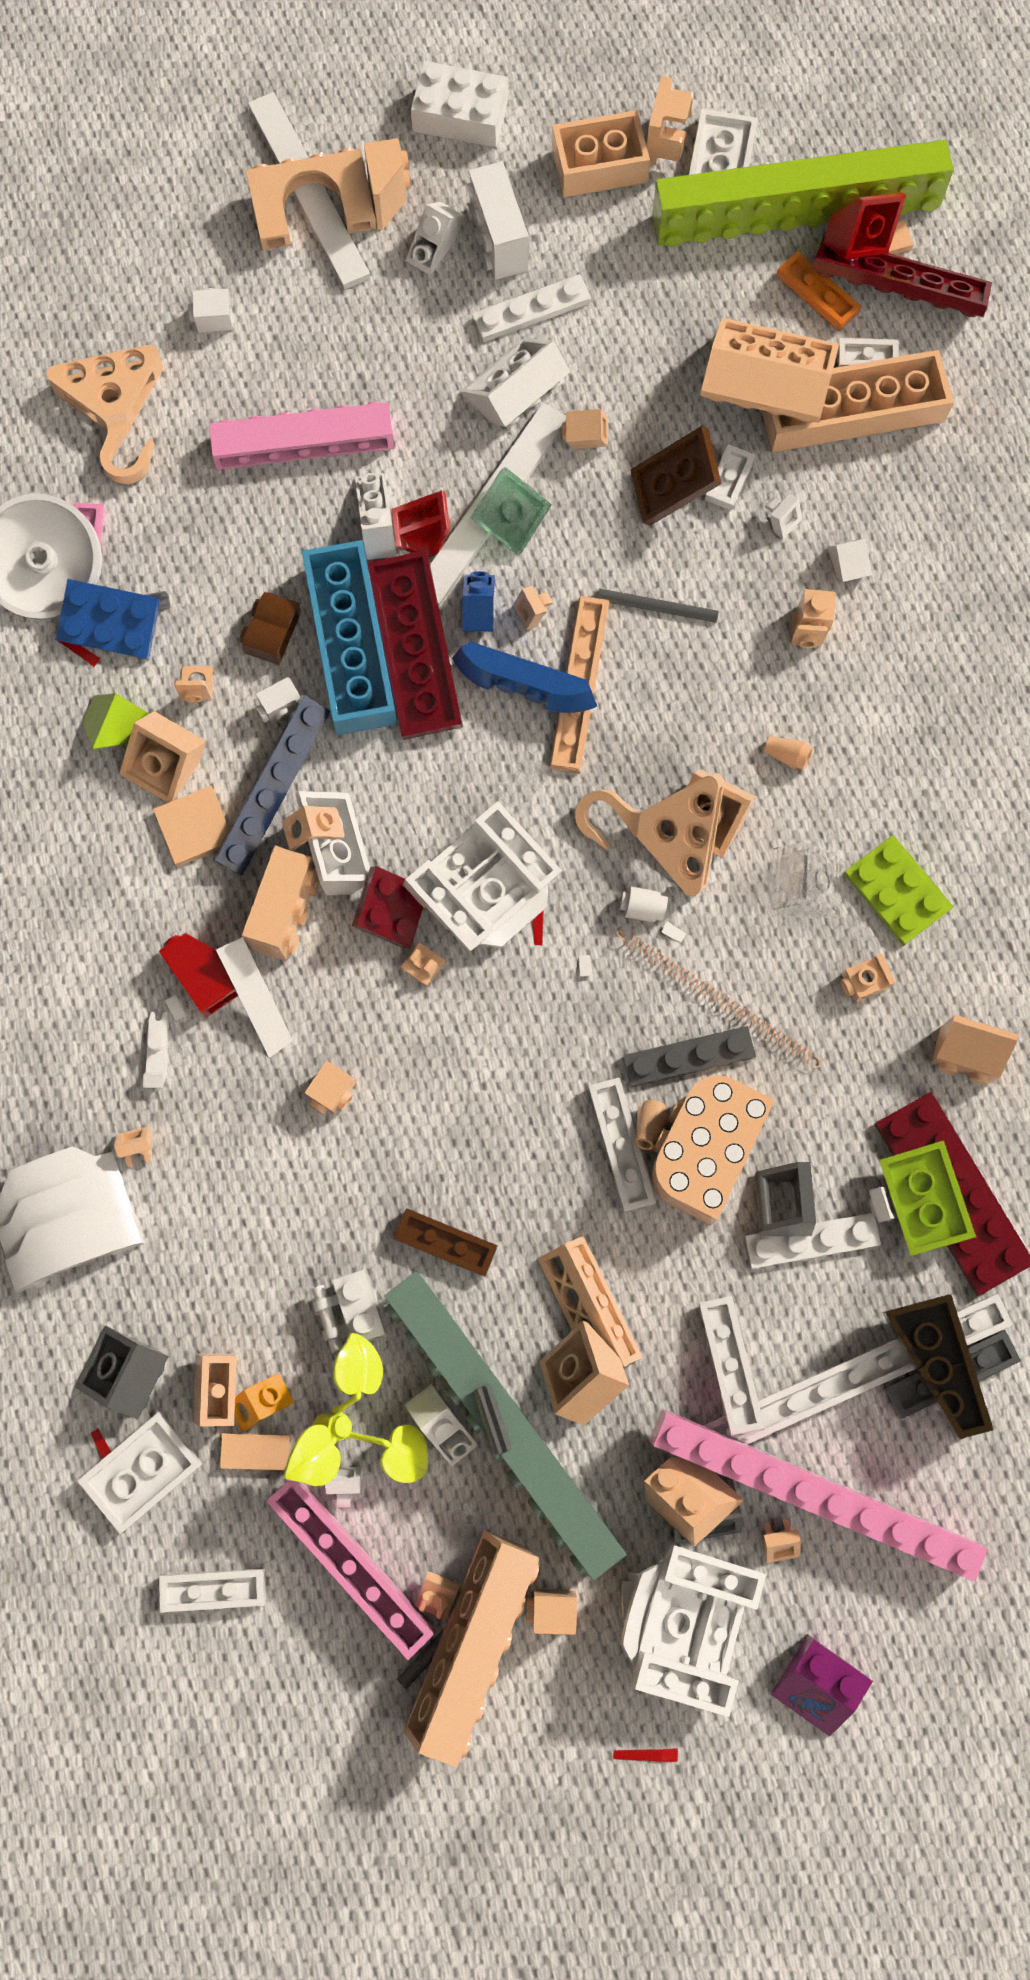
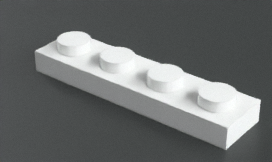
[472,274,591,343]
[588,1077,656,1213]
[744,1213,881,1269]
[699,1296,765,1438]

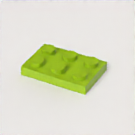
[843,835,954,946]
[879,1141,976,1256]

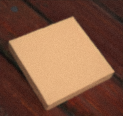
[153,786,229,867]

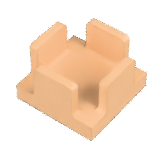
[647,76,694,165]

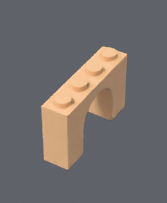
[246,148,376,250]

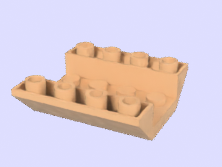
[700,318,839,423]

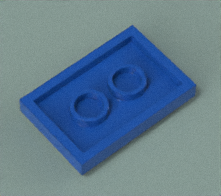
[56,579,161,660]

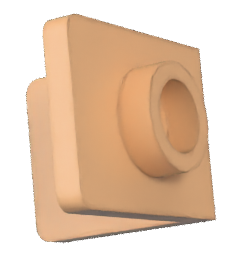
[791,612,827,648]
[174,666,213,703]
[282,806,344,850]

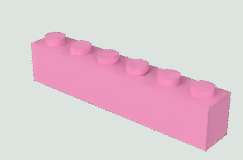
[209,402,394,470]
[266,1480,435,1660]

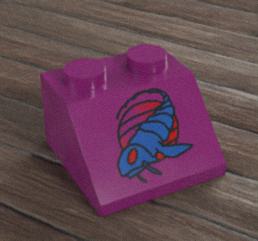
[771,1634,873,1737]

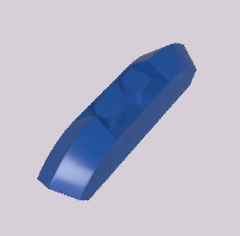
[452,642,598,713]

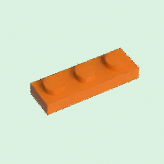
[776,251,862,331]

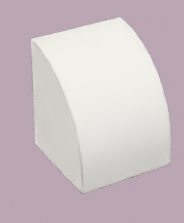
[828,538,872,582]

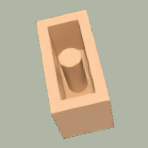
[193,1353,237,1426]
[526,1589,577,1635]

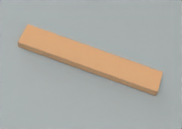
[549,596,609,774]

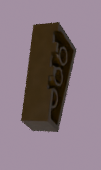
[882,1294,994,1439]

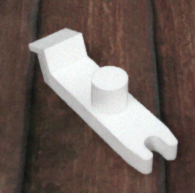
[143,1012,169,1088]

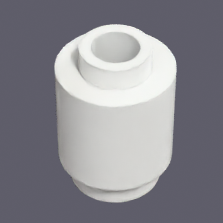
[619,886,668,923]

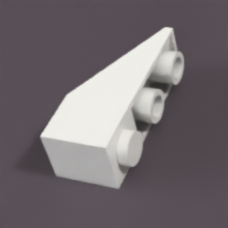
[355,473,397,560]

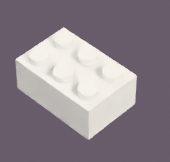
[411,61,508,148]
[465,161,529,280]

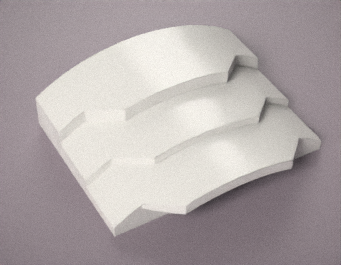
[403,801,562,953]
[0,1146,144,1292]
[620,1545,766,1717]

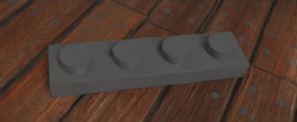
[623,1026,756,1088]
[884,1330,1021,1419]

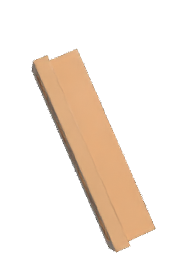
[538,1236,642,1367]

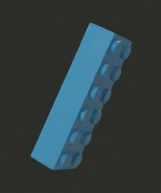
[302,540,397,735]

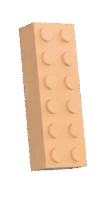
[761,350,954,453]
[403,1530,539,1767]

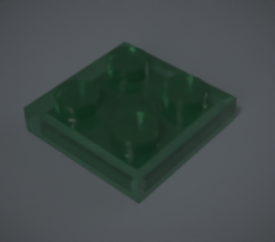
[470,467,552,555]

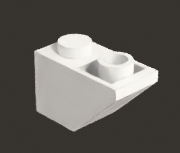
[406,202,465,275]
[405,1384,478,1467]

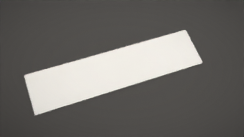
[216,937,293,1057]

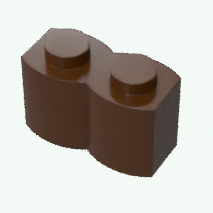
[240,592,301,665]

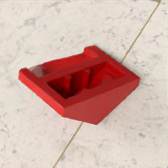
[391,490,450,557]

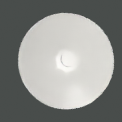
[0,494,102,620]

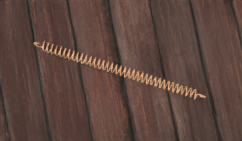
[617,931,821,1068]

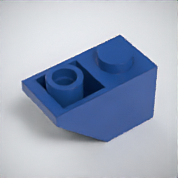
[462,571,495,632]

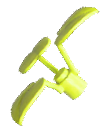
[283,1333,428,1486]

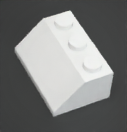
[460,337,570,427]
[295,791,370,895]

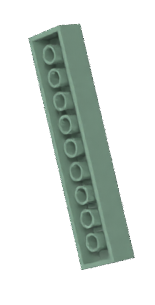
[384,1271,627,1581]

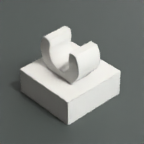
[765,494,802,539]
[325,1467,362,1508]

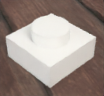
[869,1186,898,1222]

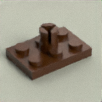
[630,426,722,525]

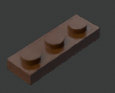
[393,1208,498,1277]

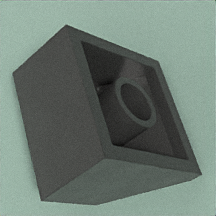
[75,1325,169,1419]

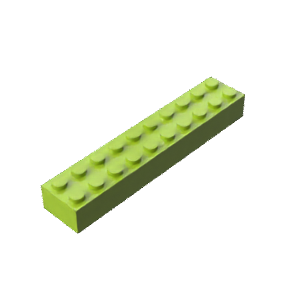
[652,139,954,247]

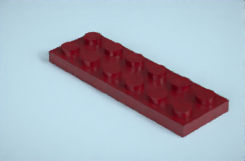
[812,235,992,317]
[367,550,463,740]
[874,1091,1030,1296]

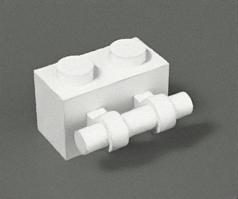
[311,1269,387,1353]

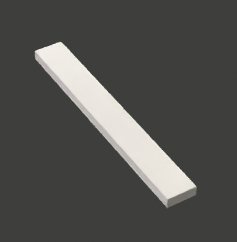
[248,92,371,290]
[430,402,566,607]

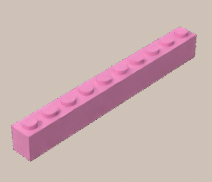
[649,1409,988,1582]

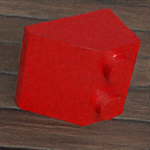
[823,193,906,259]

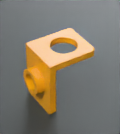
[234,1374,294,1432]

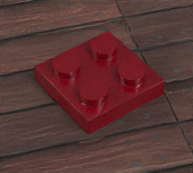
[352,866,423,949]

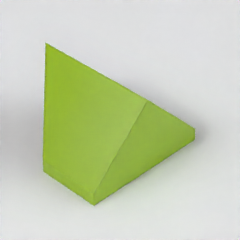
[82,693,149,749]

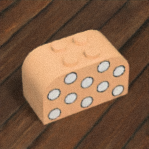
[651,1076,775,1225]

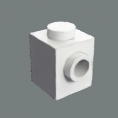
[188,288,233,333]

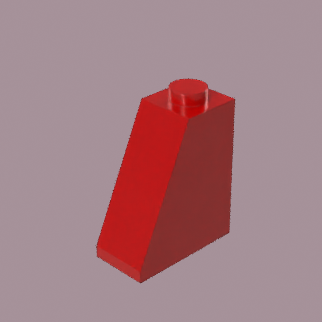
[159,933,238,1018]

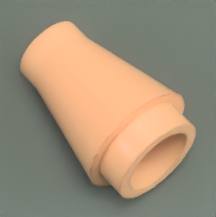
[764,735,813,771]
[635,1100,669,1150]

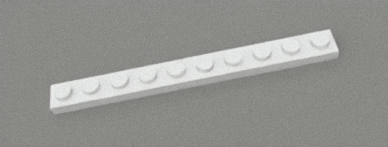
[702,1294,1013,1444]

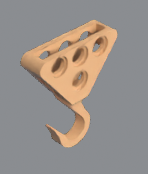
[46,345,163,484]
[575,773,725,896]

